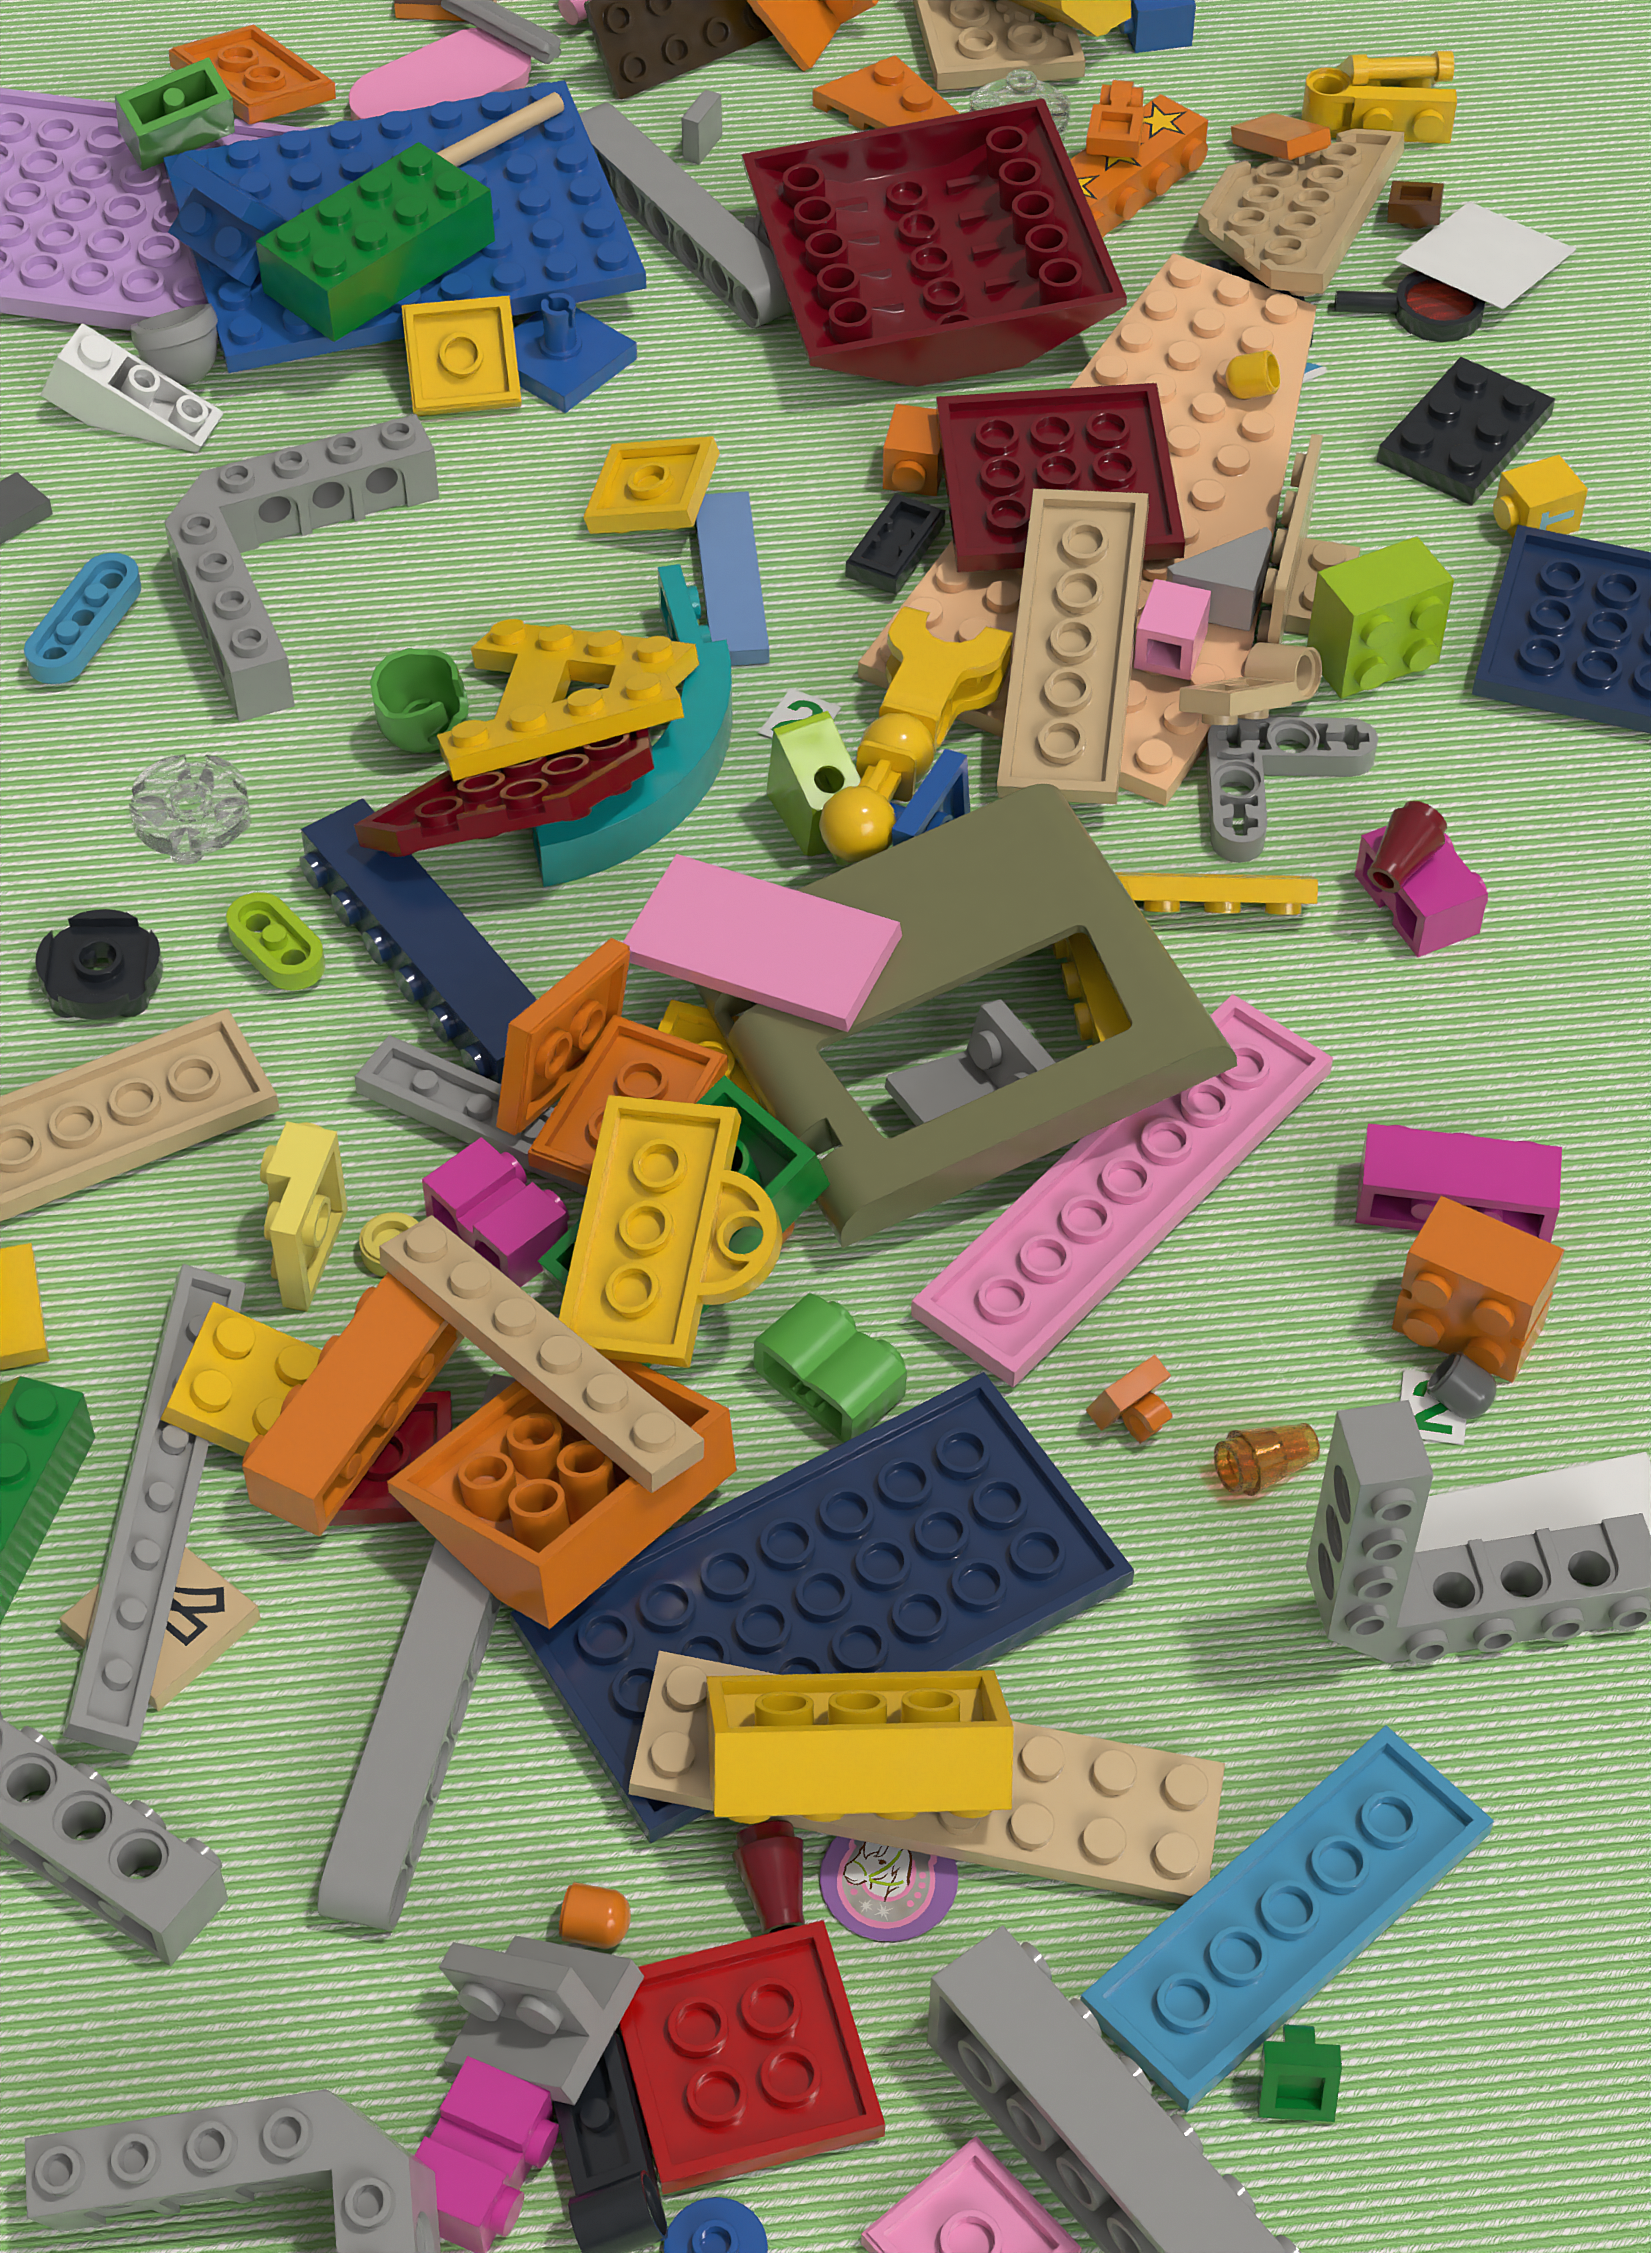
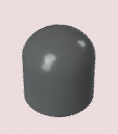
[1427,1351,1497,1419]

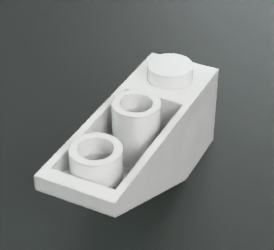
[40,323,224,453]

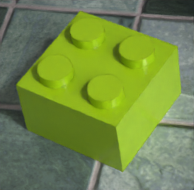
[1307,536,1454,699]

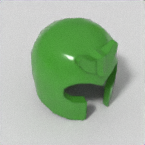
[370,648,472,754]

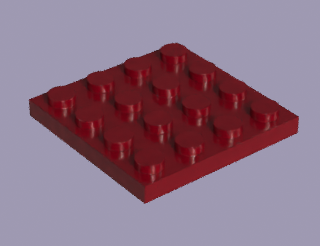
[936,383,1185,573]

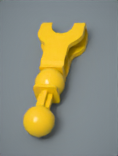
[819,606,1013,862]

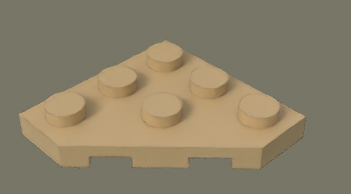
[913,0,1086,90]

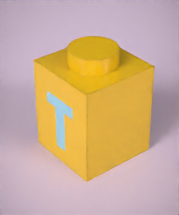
[1493,454,1588,539]

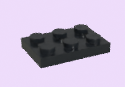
[1377,357,1555,506]

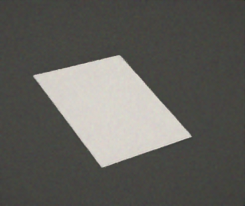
[1394,201,1577,309]

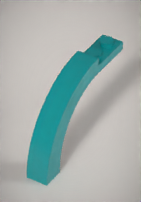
[531,564,733,887]

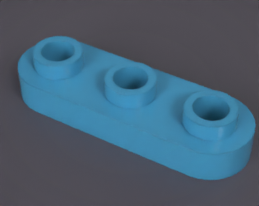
[24,553,142,684]

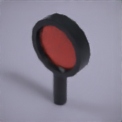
[1334,271,1485,342]

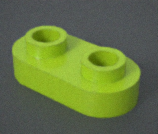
[226,892,325,991]

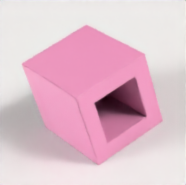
[1134,579,1211,680]

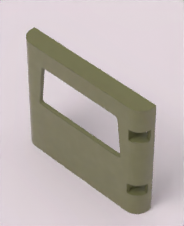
[693,784,1237,1249]

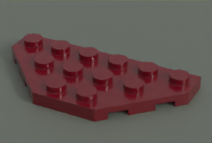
[354,684,654,857]

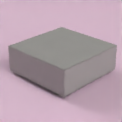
[681,89,722,165]

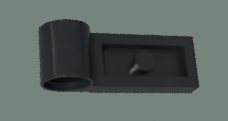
[553,2031,668,2253]

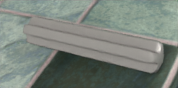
[441,0,561,64]

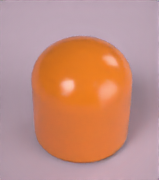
[559,1882,631,1949]

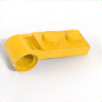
[1301,67,1457,144]

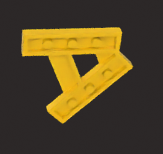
[437,619,699,781]

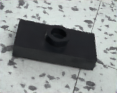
[845,493,946,594]

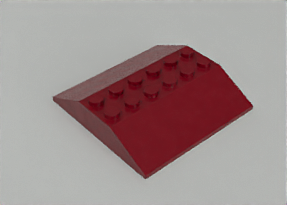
[741,98,1127,387]

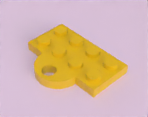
[559,1095,782,1368]

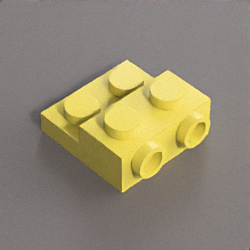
[260,1121,348,1312]

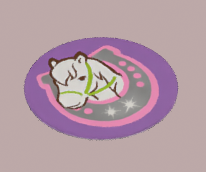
[820,1836,958,1942]

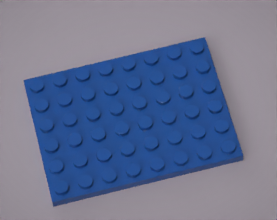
[163,80,647,374]

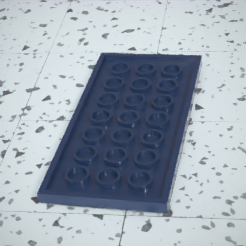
[510,1372,1134,1844]

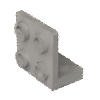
[884,999,1056,1127]

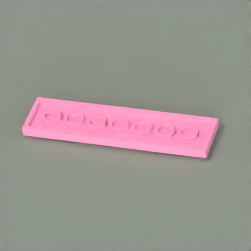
[911,994,1333,1387]

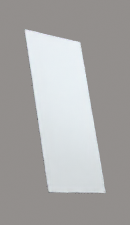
[1415,1452,1651,1608]

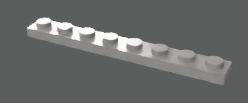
[63,1264,246,1756]

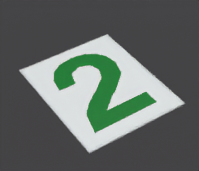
[758,688,842,738]
[1400,1369,1466,1445]

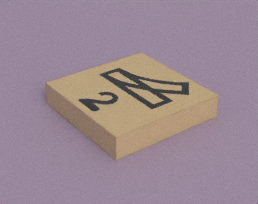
[59,1547,261,1712]

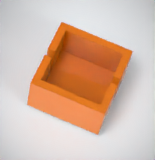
[1392,1196,1565,1383]

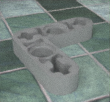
[1206,717,1378,863]

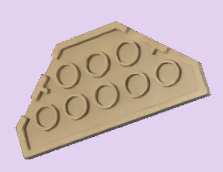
[1198,129,1404,296]

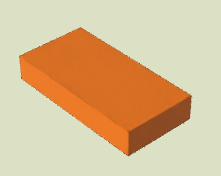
[1231,113,1331,161]

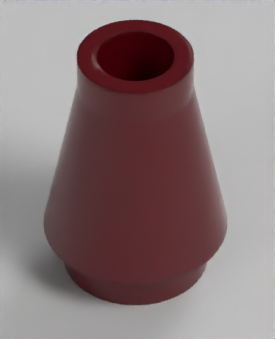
[1367,801,1447,893]
[732,1821,805,1935]

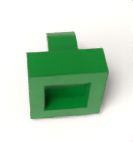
[1257,2024,1342,2122]

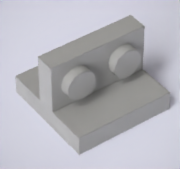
[439,1935,644,2105]

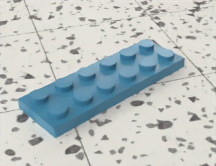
[1080,1725,1494,2113]

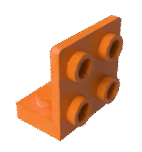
[746,0,879,71]

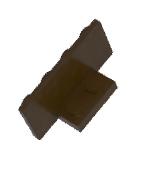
[584,0,773,99]

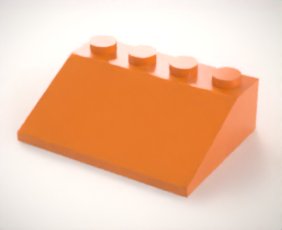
[387,1358,737,1629]

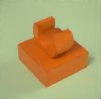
[1086,1354,1173,1444]

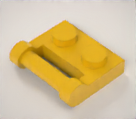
[1336,50,1454,88]

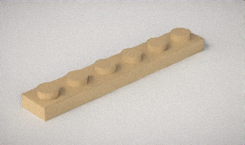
[379,1215,704,1493]

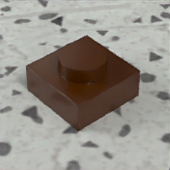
[1387,181,1444,229]

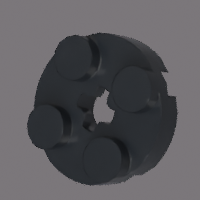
[35,909,163,1019]

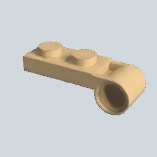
[1179,642,1322,725]

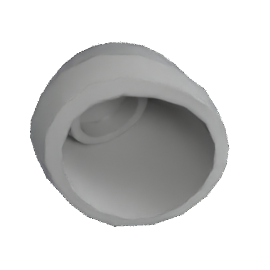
[130,304,218,385]

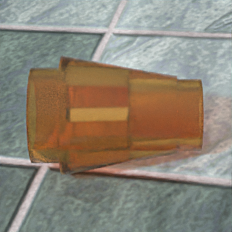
[1214,1423,1320,1496]

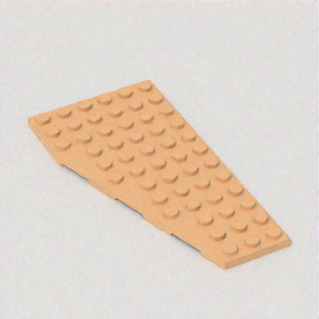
[858,253,1316,806]

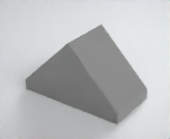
[1166,527,1272,631]

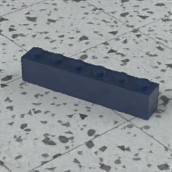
[299,798,537,1084]

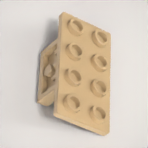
[1257,434,1360,644]

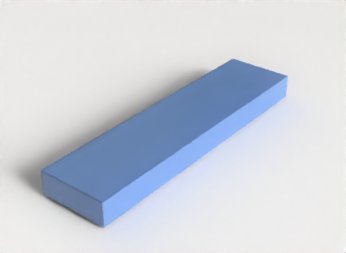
[695,491,769,666]

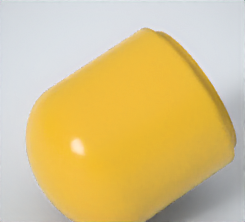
[1225,350,1281,400]

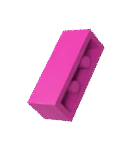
[1355,1123,1562,1243]

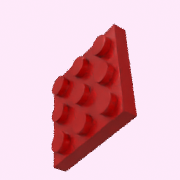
[618,1920,885,2195]

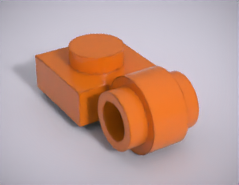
[1086,80,1145,158]

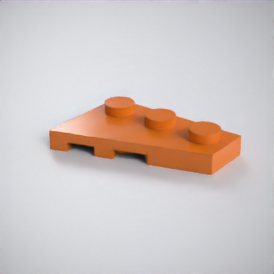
[813,55,960,131]

